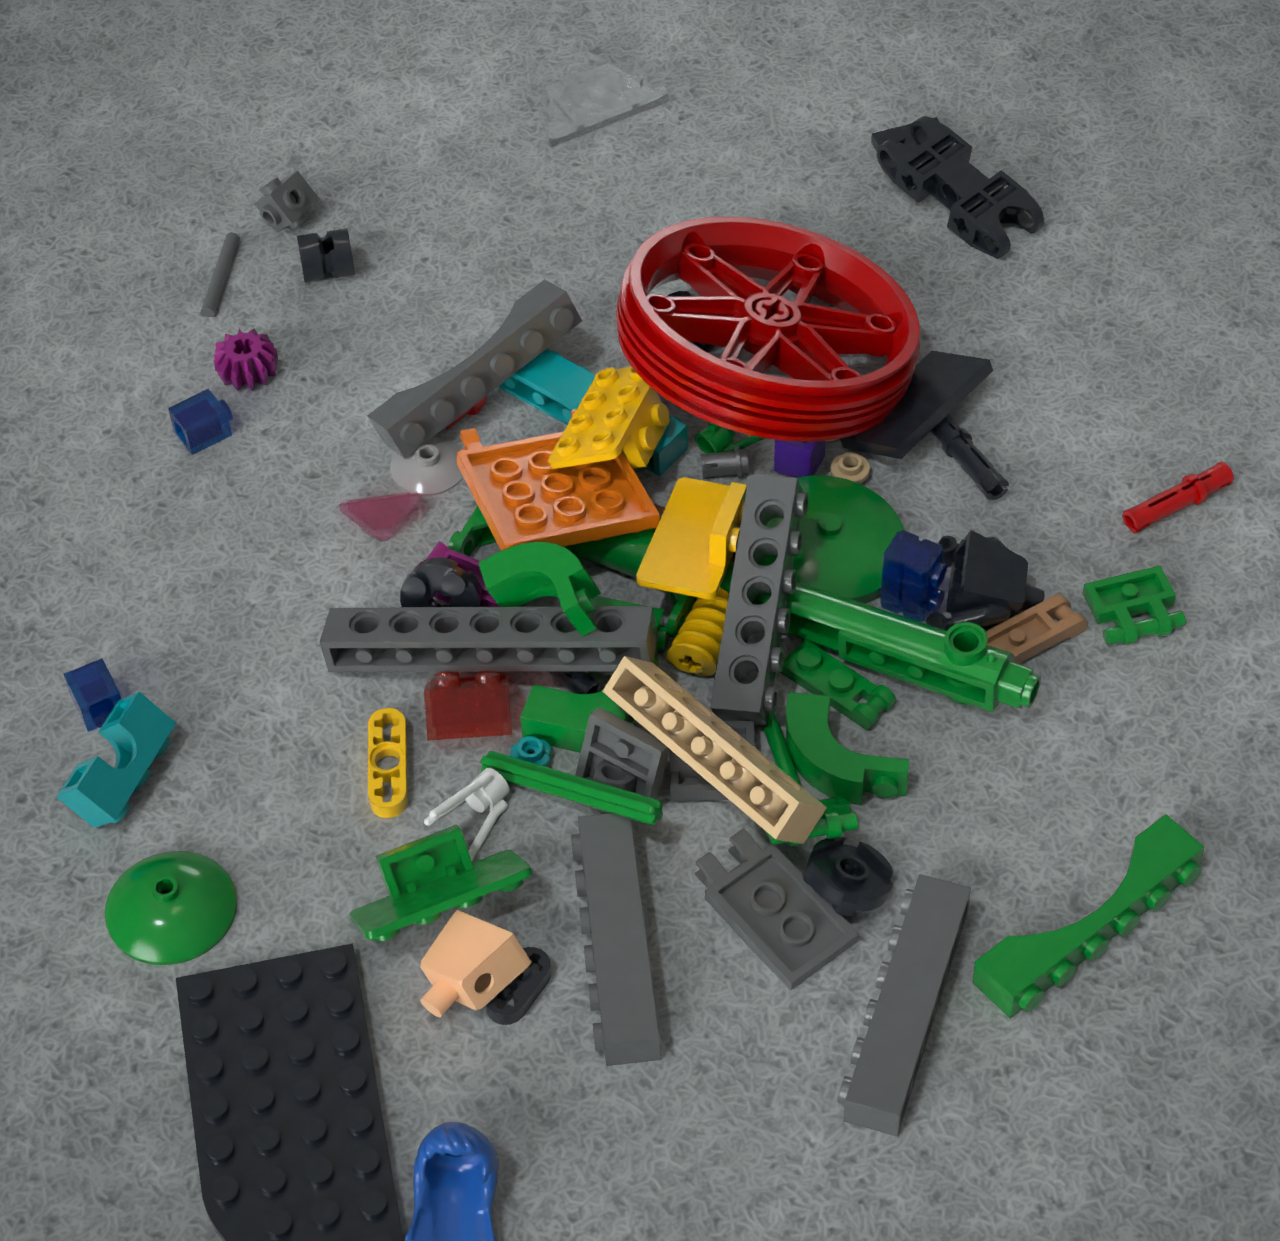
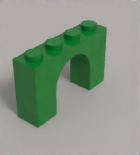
[520,596,670,753]

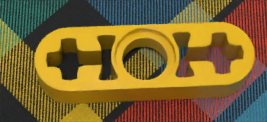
[368,708,408,818]

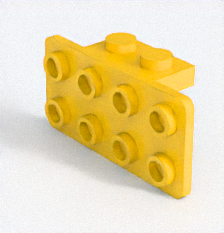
[548,366,670,469]
[636,477,747,599]

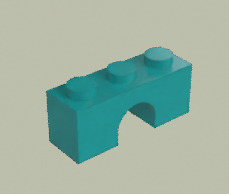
[56,692,176,828]

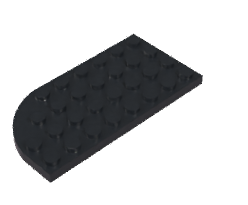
[176,943,404,1241]

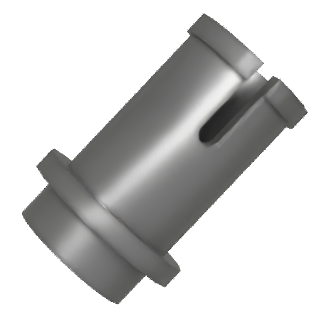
[700,446,749,478]

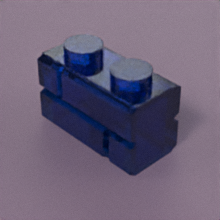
[880,530,947,622]

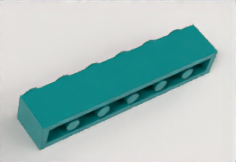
[498,349,688,477]

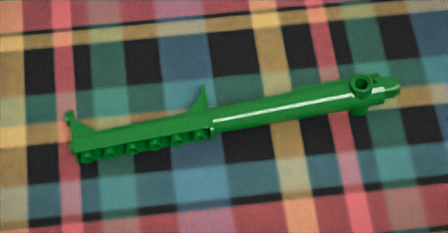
[448,505,1041,712]

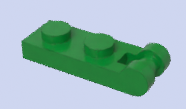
[781,639,896,730]

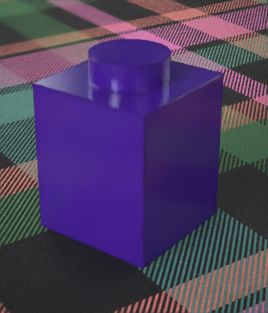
[774,440,826,478]

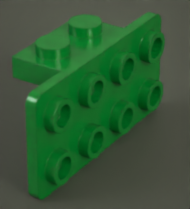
[349,825,533,941]

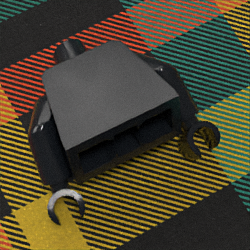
[926,530,1045,630]

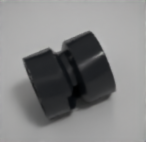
[297,228,355,282]

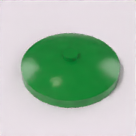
[760,475,906,604]

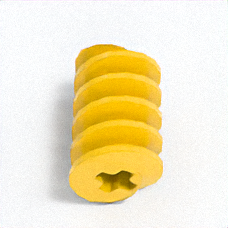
[667,588,729,676]

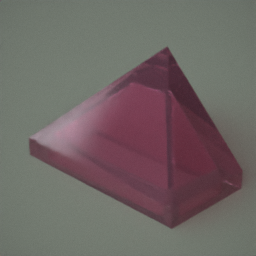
[339,491,419,542]

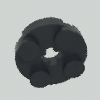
[400,557,483,607]
[802,837,893,916]

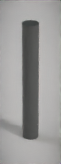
[200,232,240,317]

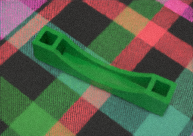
[972,814,1205,1019]

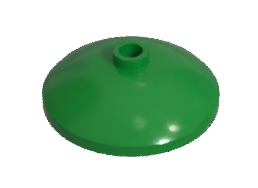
[105,851,237,965]

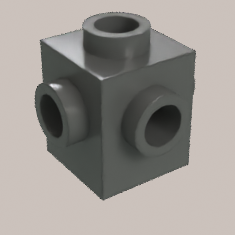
[254,171,320,231]

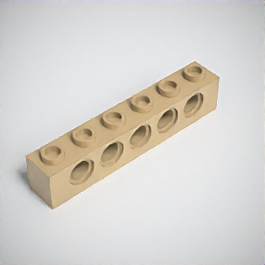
[602,656,827,844]

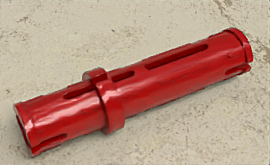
[1122,461,1234,534]

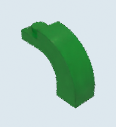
[478,542,601,637]
[785,692,909,806]

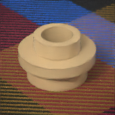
[830,453,870,484]

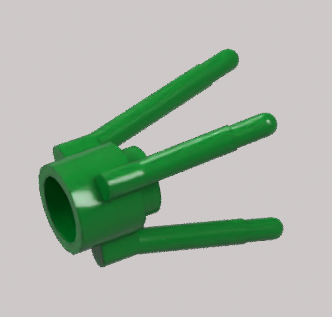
[695,423,765,454]

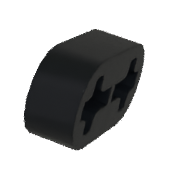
[486,947,551,1025]

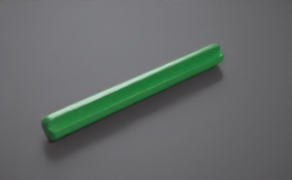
[480,751,663,825]

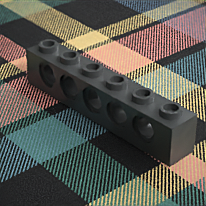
[710,475,809,726]

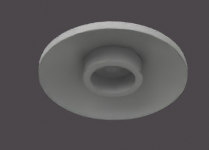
[390,437,463,496]

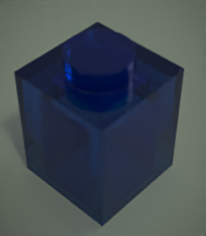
[168,389,233,455]
[63,658,122,732]

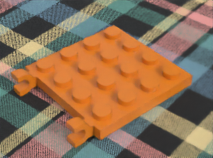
[457,409,660,551]

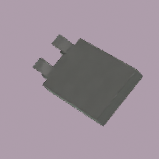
[695,829,859,990]

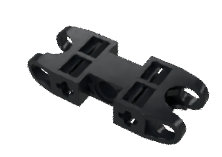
[877,116,1044,259]

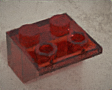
[424,671,513,741]

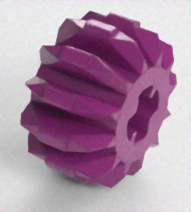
[213,328,278,391]

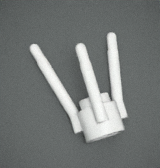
[424,768,510,861]

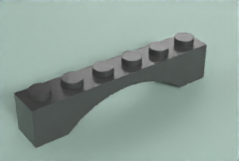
[367,279,582,459]

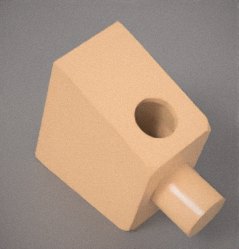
[420,910,532,1018]

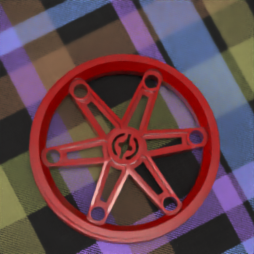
[616,216,920,442]

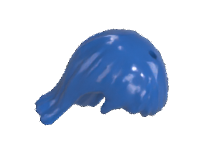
[405,1122,498,1241]

